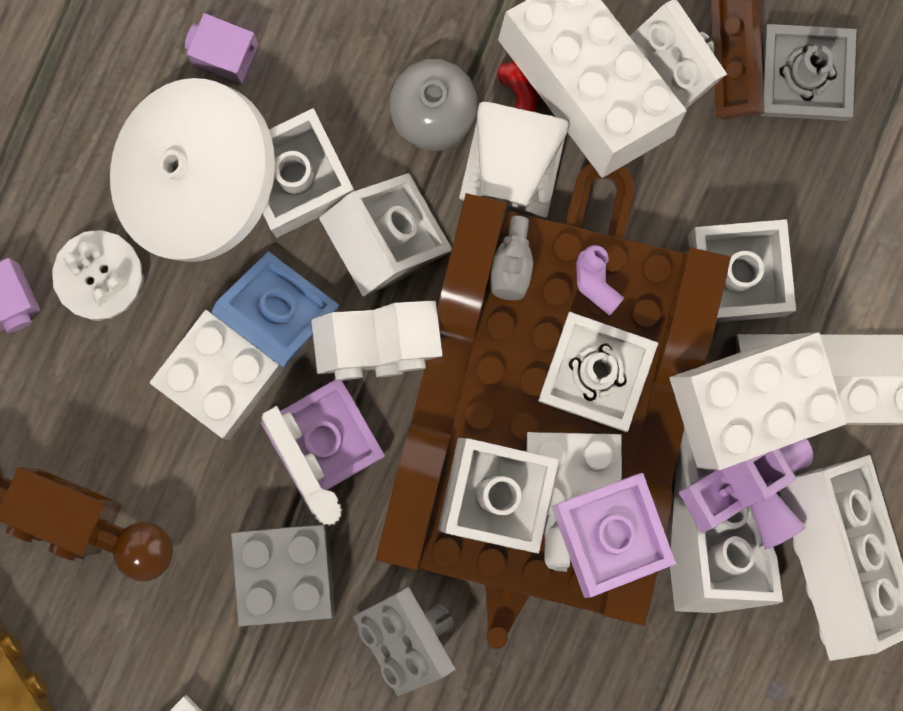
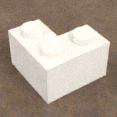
[311,301,442,381]

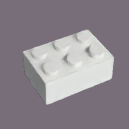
[669,332,847,470]

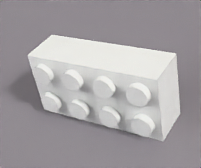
[498,0,687,178]

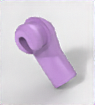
[576,245,624,316]

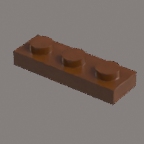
[711,0,765,120]

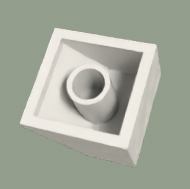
[319,173,452,296]
[438,438,559,554]

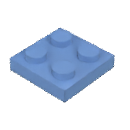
[211,251,339,368]

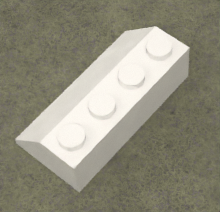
[736,334,903,425]
[780,455,903,661]

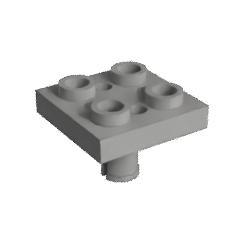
[760,24,857,121]
[353,587,456,696]

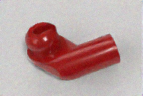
[497,61,539,113]

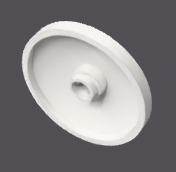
[110,78,275,262]

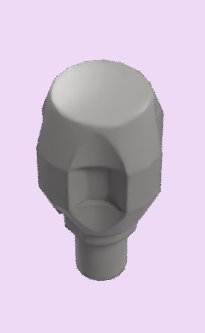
[490,216,533,300]

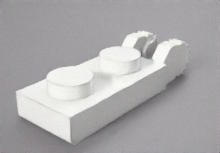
[261,406,342,526]

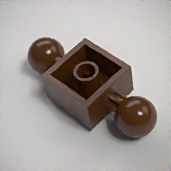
[0,465,173,582]

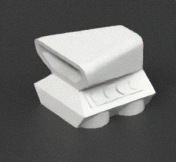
[459,102,569,218]

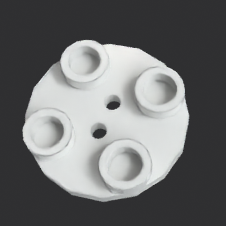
[52,230,145,321]

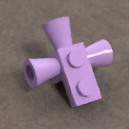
[679,439,813,550]

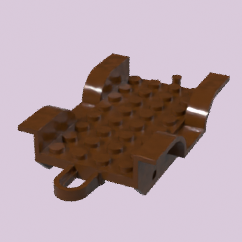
[376,163,731,649]

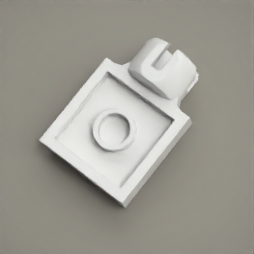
[526,432,621,572]

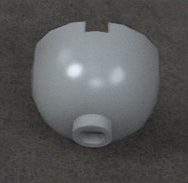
[390,59,477,151]

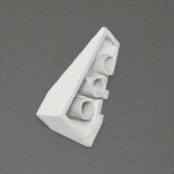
[670,428,783,613]

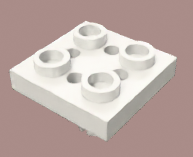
[630,0,727,109]
[538,312,658,432]

